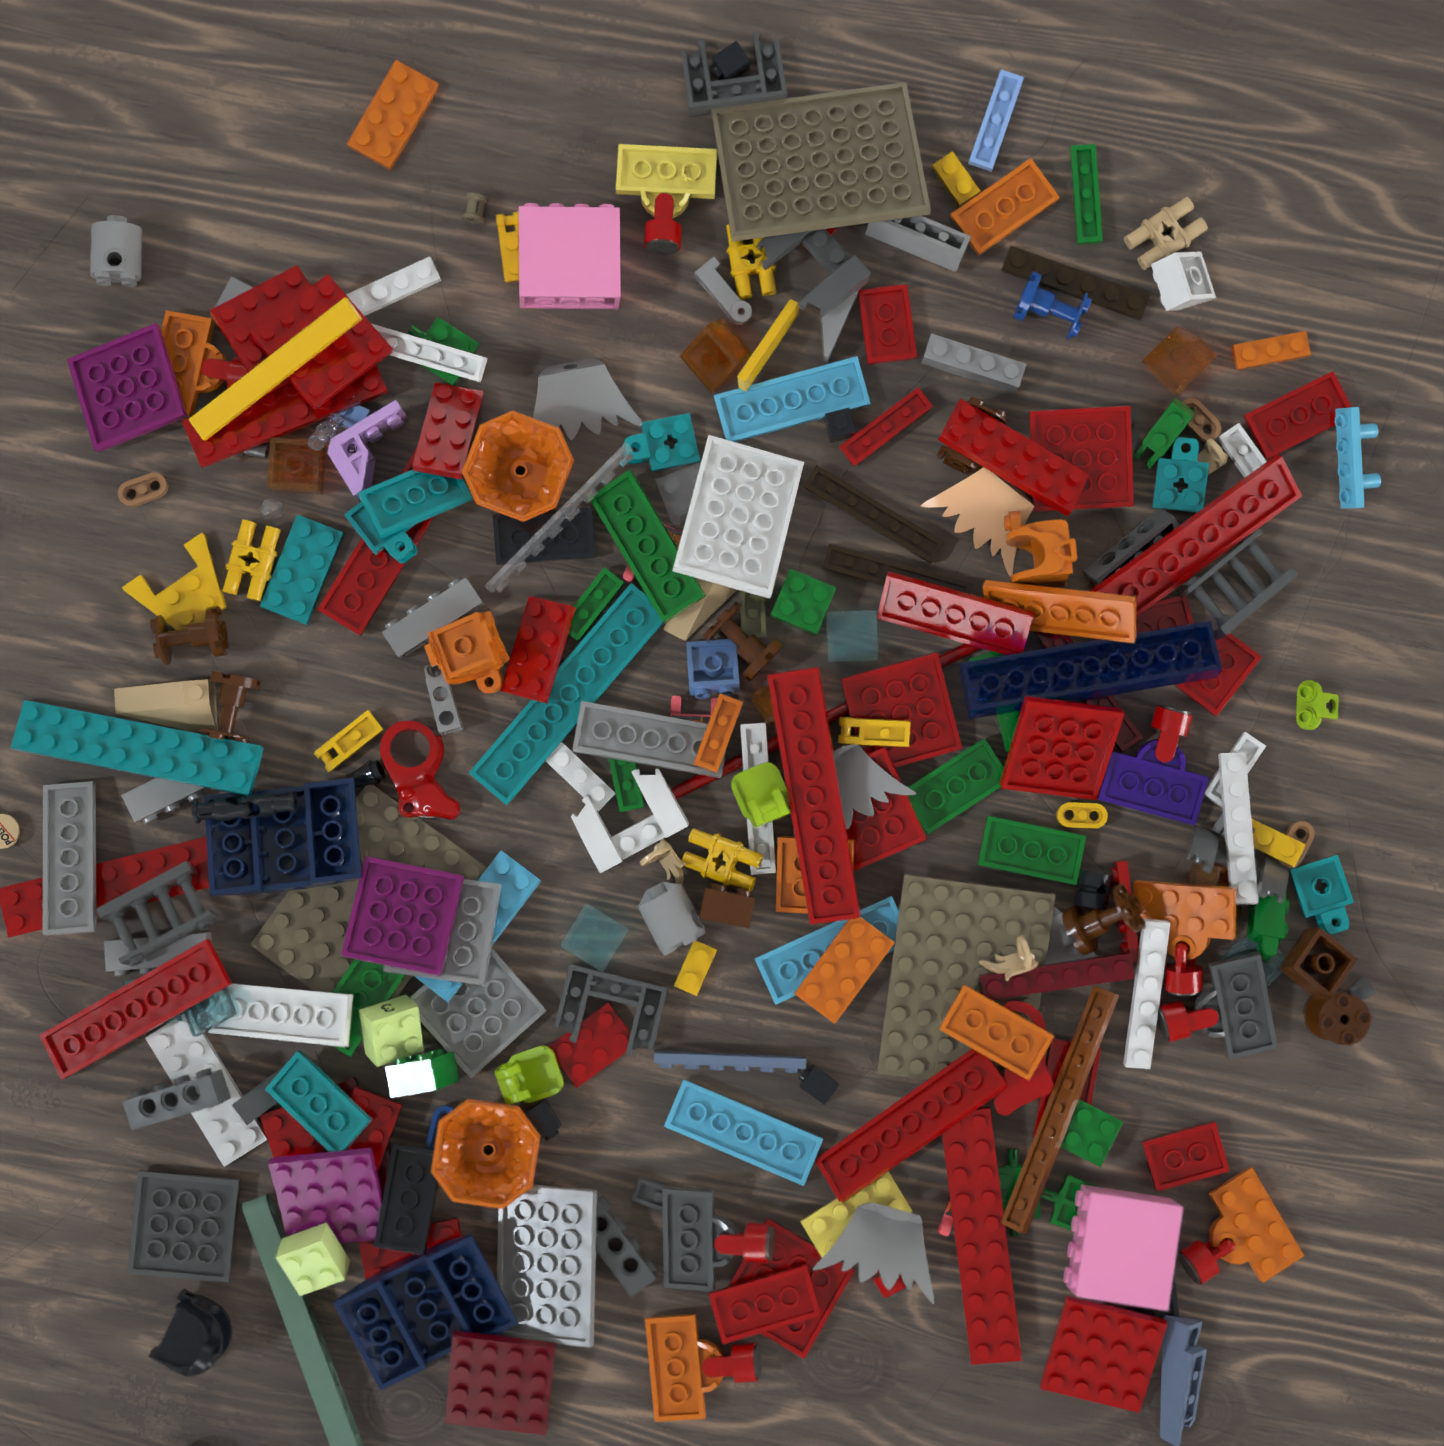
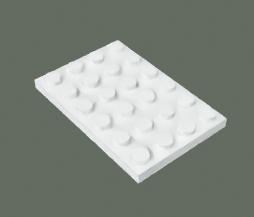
[672,435,804,598]

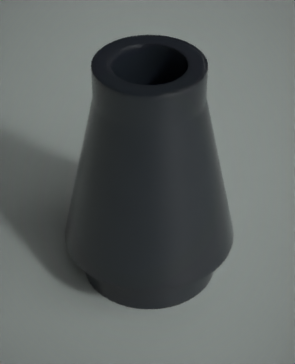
[345,760,385,788]

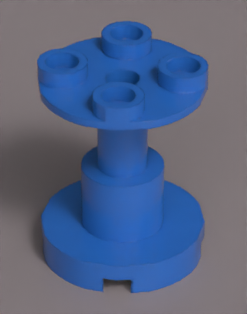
[1013,271,1092,340]

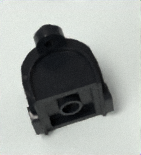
[148,1289,233,1377]

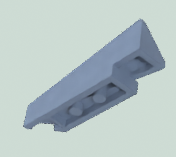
[1160,1316,1207,1446]

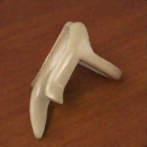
[1197,438,1228,475]
[640,838,686,884]
[979,936,1038,981]

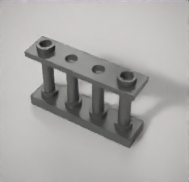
[1179,529,1298,640]
[96,861,219,967]

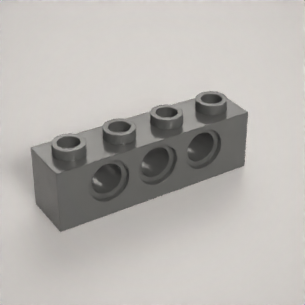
[1083,508,1179,588]
[122,1068,231,1130]
[596,1194,657,1298]

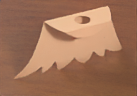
[920,467,1034,577]

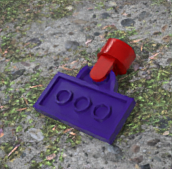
[1097,704,1209,825]

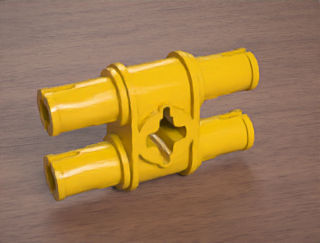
[726,224,776,300]
[222,519,281,602]
[681,828,764,892]

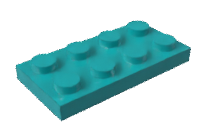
[358,470,472,539]
[260,514,345,626]
[265,1051,373,1152]

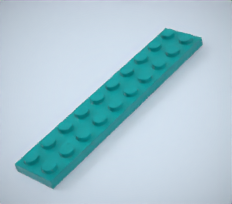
[469,583,663,806]
[10,700,264,796]

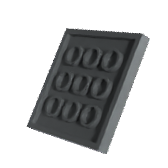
[127,1170,241,1283]

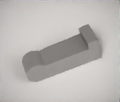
[695,257,752,326]
[424,664,464,736]

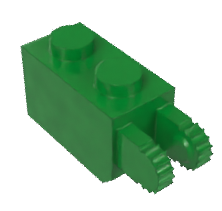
[1133,397,1195,469]
[1247,892,1289,962]

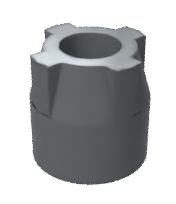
[1347,976,1376,1001]

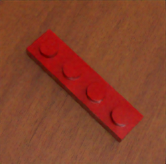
[839,387,933,467]
[1110,861,1139,962]

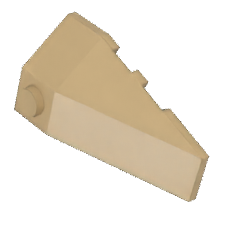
[663,578,738,641]
[114,679,218,733]

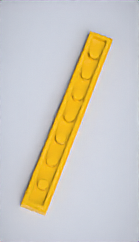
[188,298,362,440]

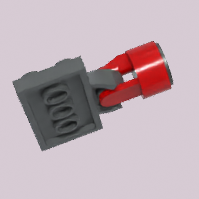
[1157,952,1278,1060]
[662,1186,775,1292]

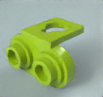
[1296,680,1339,730]

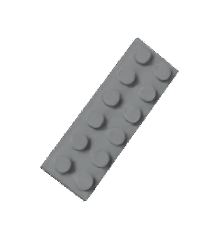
[572,701,727,778]
[43,781,96,936]

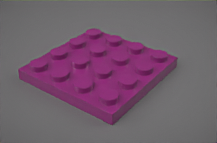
[67,323,188,452]
[341,856,464,977]
[269,1148,383,1243]

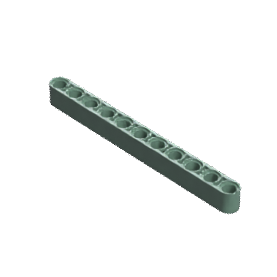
[242,1193,363,1446]

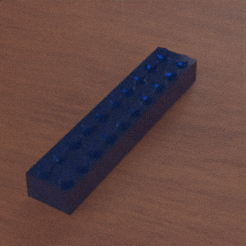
[959,621,1222,719]

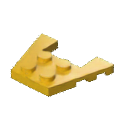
[122,532,227,630]

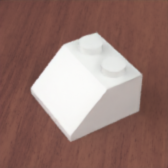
[1151,252,1216,311]

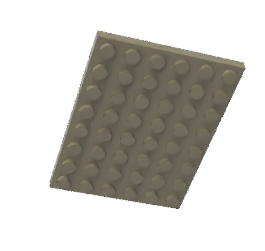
[711,82,931,242]
[250,784,488,999]
[877,874,1056,1080]

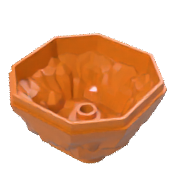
[462,410,574,522]
[431,1099,540,1209]

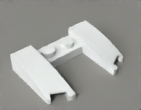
[571,768,689,873]

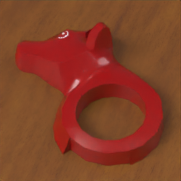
[380,721,461,820]
[994,1000,1054,1116]

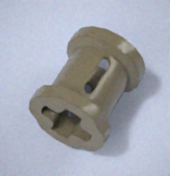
[462,193,488,224]

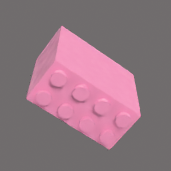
[519,203,621,309]
[1064,1184,1183,1311]

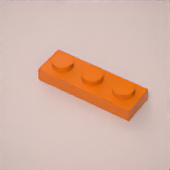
[1231,331,1311,371]
[693,694,743,774]

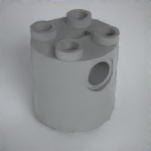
[90,215,142,287]
[637,881,706,956]

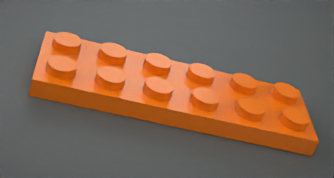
[983,580,1136,643]

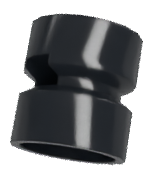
[1074,870,1113,910]

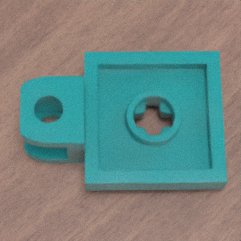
[622,413,700,472]
[1152,437,1209,512]
[344,502,418,564]
[1289,855,1354,934]

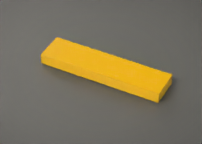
[737,299,799,392]

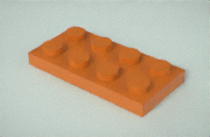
[347,60,440,171]
[950,158,1060,256]
[794,917,895,1024]
[939,984,1054,1081]

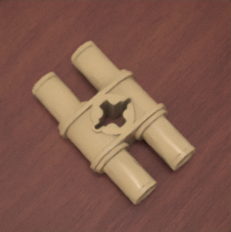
[1124,197,1208,270]

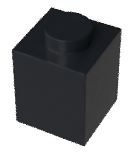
[711,41,750,80]
[824,408,856,443]
[798,1064,839,1105]
[524,1099,562,1141]

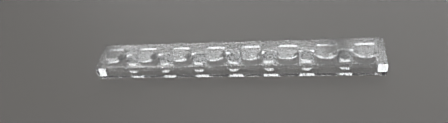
[484,442,634,593]

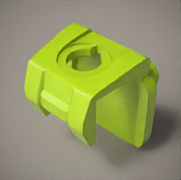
[731,762,791,829]
[494,1045,564,1105]

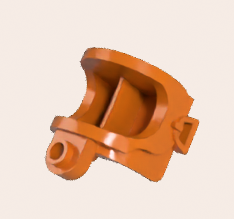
[1004,511,1077,587]
[424,611,509,694]

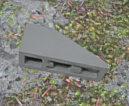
[820,290,859,363]

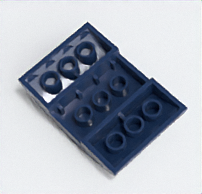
[204,778,362,896]
[333,1234,518,1390]

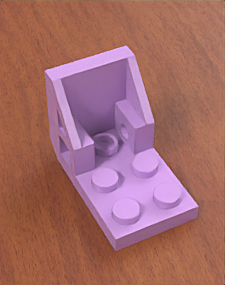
[327,400,408,502]

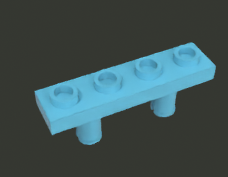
[1335,407,1381,509]

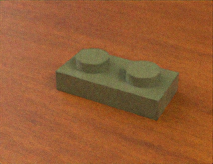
[740,590,766,639]

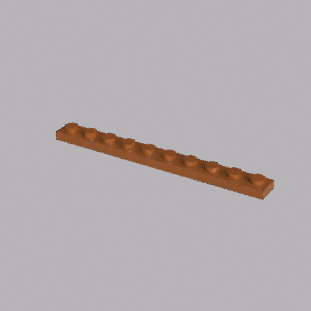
[1001,985,1119,1234]

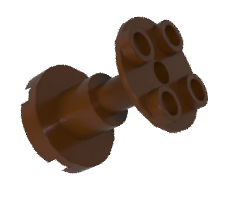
[936,397,1007,475]
[703,601,784,682]
[150,606,229,665]
[199,671,262,743]
[1062,883,1146,956]
[1303,991,1372,1046]

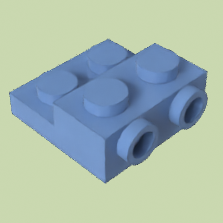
[686,639,740,699]

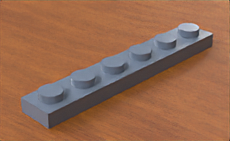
[654,1051,806,1073]

